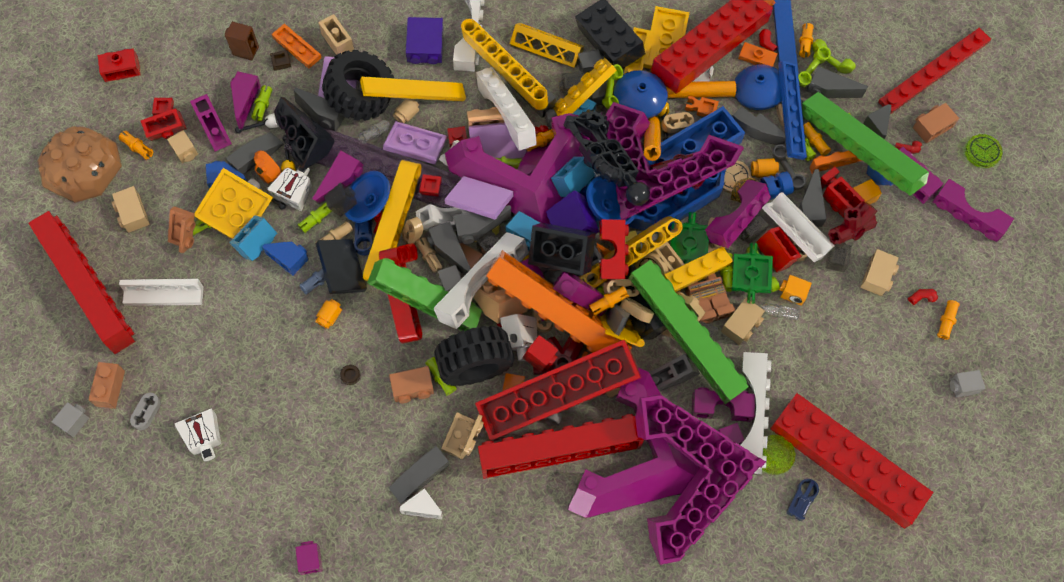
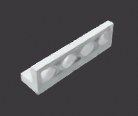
[762,192,835,262]
[119,279,204,306]

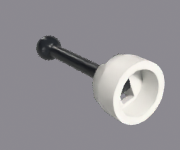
[235,113,279,134]

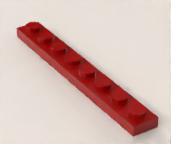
[878,28,991,114]

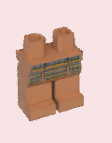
[685,273,735,325]

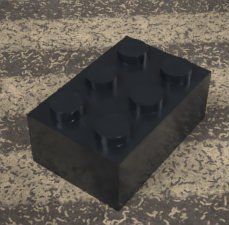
[528,223,596,275]

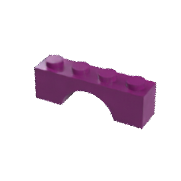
[705,179,771,248]
[933,179,1014,242]

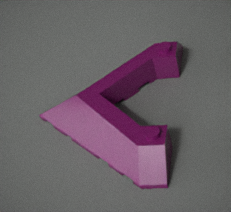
[605,102,744,220]
[445,113,590,224]
[567,368,699,518]
[635,395,766,565]

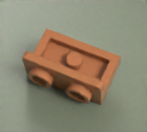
[168,206,196,253]

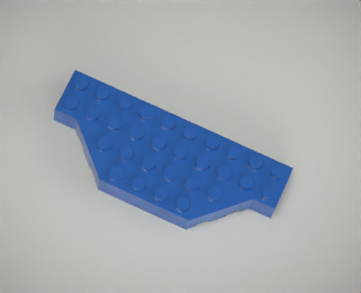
[579,106,745,233]

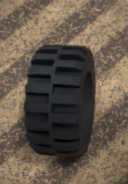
[322,50,394,121]
[434,326,515,386]

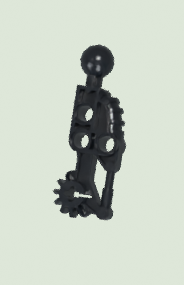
[564,109,650,206]

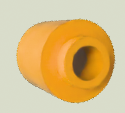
[751,158,779,177]
[315,299,342,329]

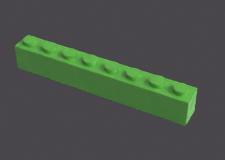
[802,92,929,196]
[629,260,749,404]

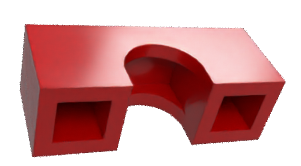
[599,219,629,280]

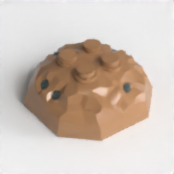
[38,126,122,203]

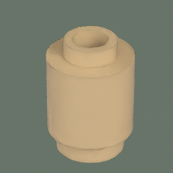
[393,98,419,123]

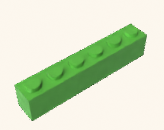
[367,258,482,331]

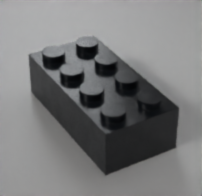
[575,0,646,69]

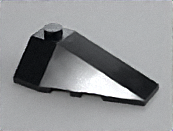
[274,97,335,169]
[625,264,667,340]

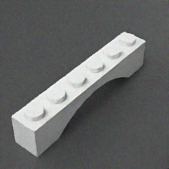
[453,0,485,71]
[476,67,537,151]
[434,232,529,329]
[741,352,772,474]

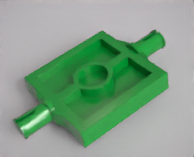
[670,212,709,264]
[732,243,773,304]

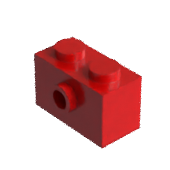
[97,48,141,82]
[140,108,187,141]
[823,176,865,218]
[756,226,802,273]
[522,335,558,372]

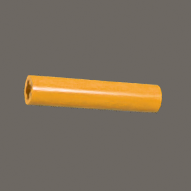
[666,81,736,98]
[644,116,661,161]

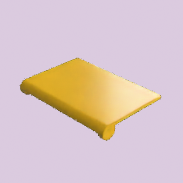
[598,314,645,347]

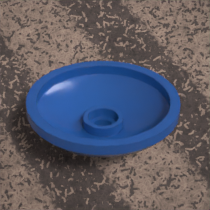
[734,64,782,110]
[613,70,668,119]
[343,171,390,223]
[586,176,636,225]

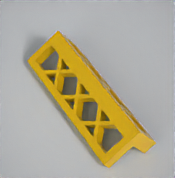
[510,23,584,68]

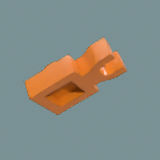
[685,95,719,117]

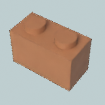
[913,103,960,143]
[88,362,125,409]
[389,366,434,403]

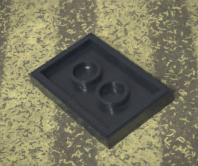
[315,239,367,294]

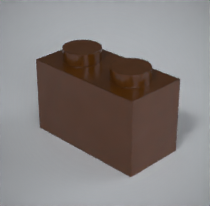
[225,21,259,61]

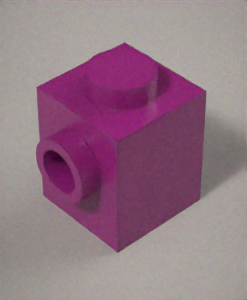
[295,541,323,575]

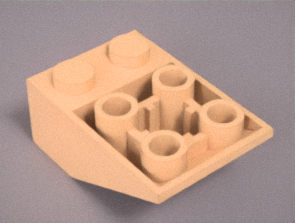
[473,280,527,324]

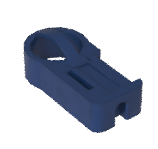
[354,219,373,256]
[786,479,819,521]

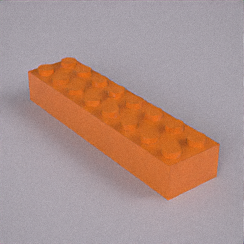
[486,250,632,353]

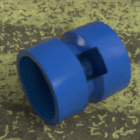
[760,171,794,200]

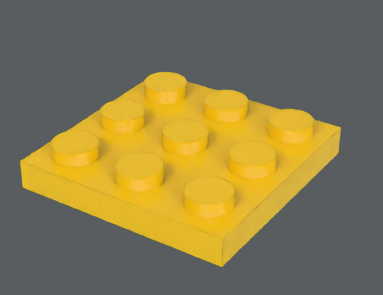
[194,168,273,239]

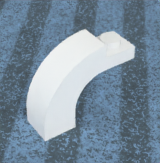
[416,204,469,231]

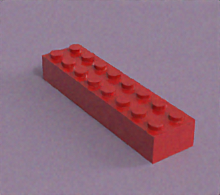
[650,0,773,94]
[28,211,136,354]
[475,339,642,441]
[770,393,934,529]
[478,414,644,479]

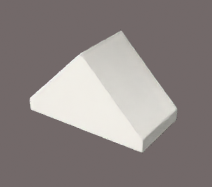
[400,488,443,519]

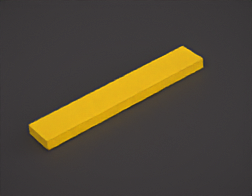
[360,77,466,101]

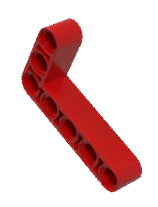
[379,243,423,344]

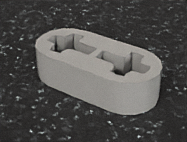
[130,393,161,430]

